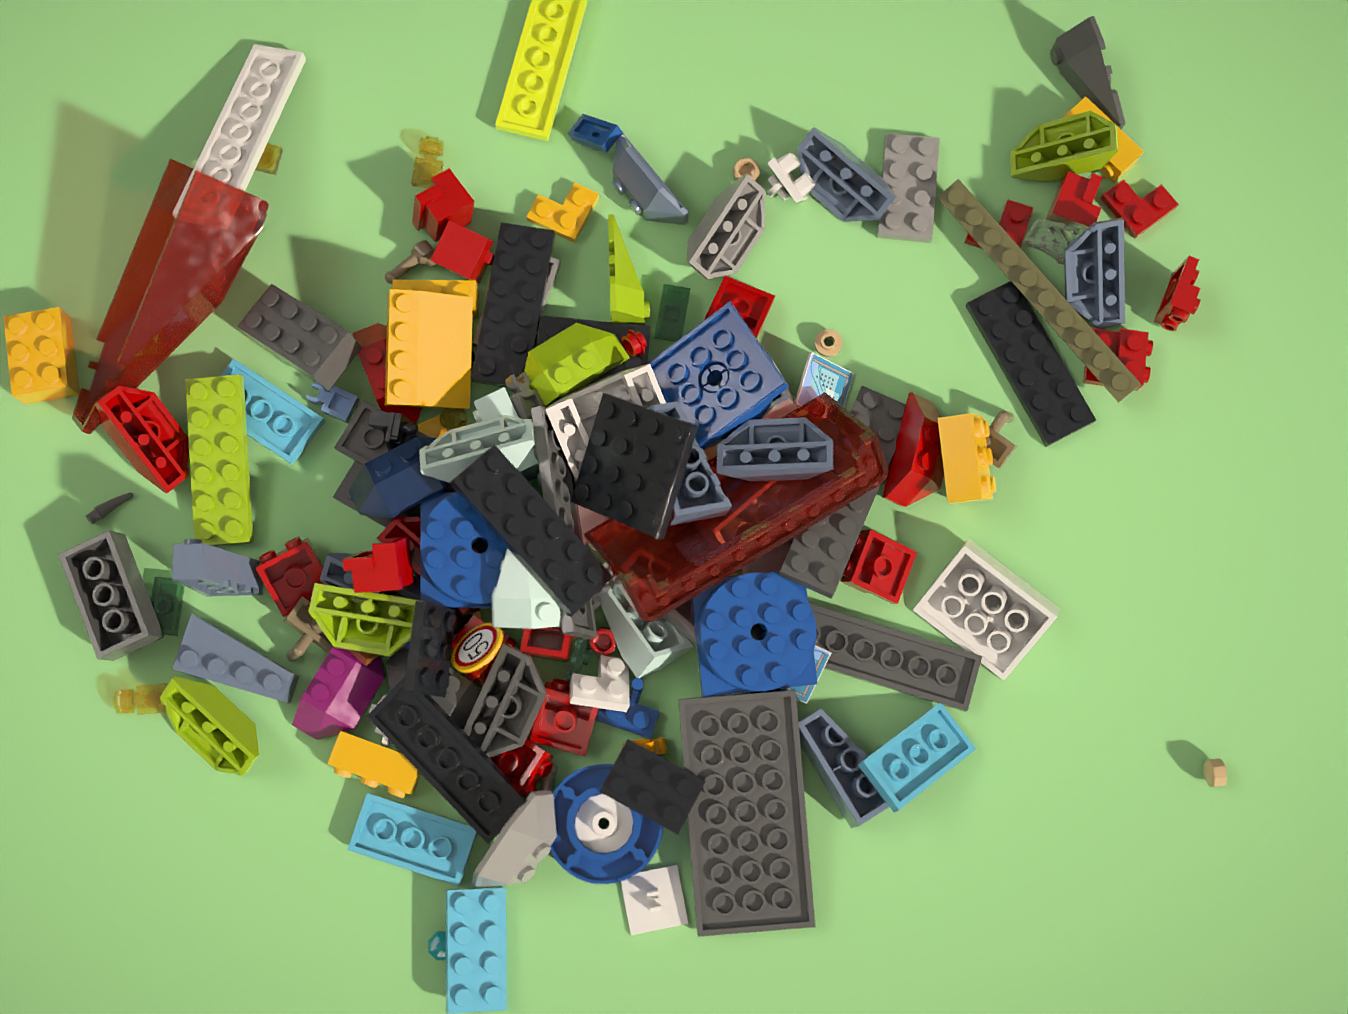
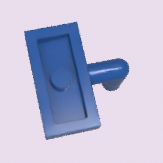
[596,678,660,739]

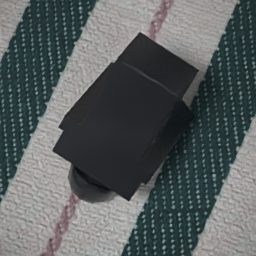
[368,411,418,450]

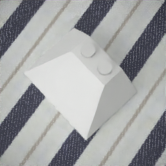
[545,364,666,481]

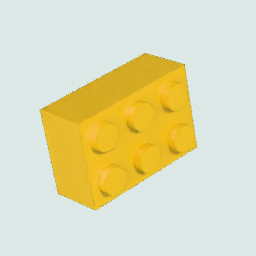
[3,307,80,404]
[938,413,996,503]

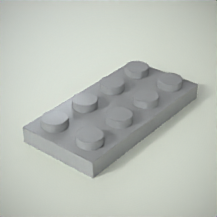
[877,133,940,243]

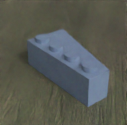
[649,401,732,525]
[172,539,263,597]
[172,614,299,704]
[798,709,889,828]

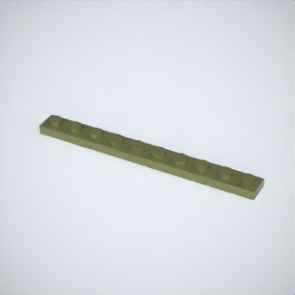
[938,179,1141,403]

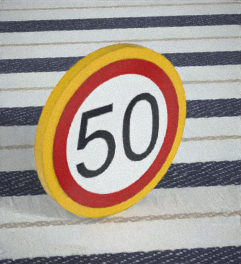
[452,623,503,673]

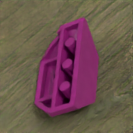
[292,646,385,740]

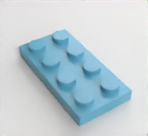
[221,358,325,465]
[858,703,976,813]
[347,793,477,886]
[445,887,507,1014]

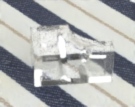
[1024,218,1084,265]

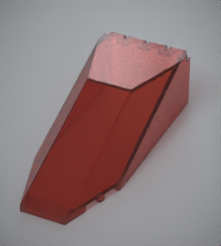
[72,158,269,434]

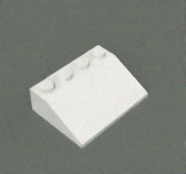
[913,539,1060,681]

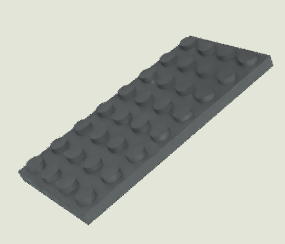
[678,689,815,937]

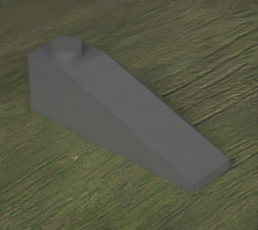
[1050,16,1126,130]

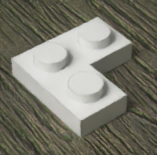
[570,655,630,712]

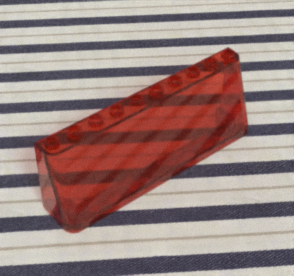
[584,392,888,622]

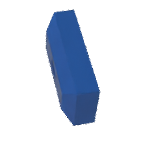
[567,114,623,153]

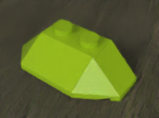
[1010,110,1119,182]
[524,323,630,408]
[308,583,420,657]
[160,676,259,776]

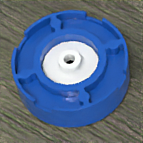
[550,764,663,884]

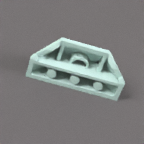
[420,415,535,483]

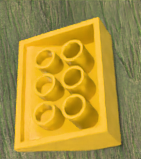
[385,289,473,409]

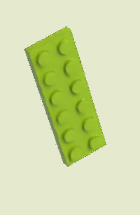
[185,374,253,546]

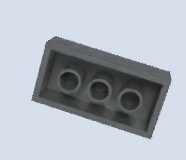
[237,283,362,391]
[58,530,164,661]

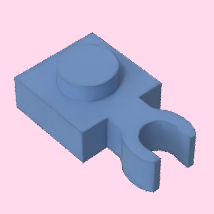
[306,383,360,424]

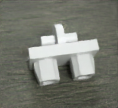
[767,153,816,203]

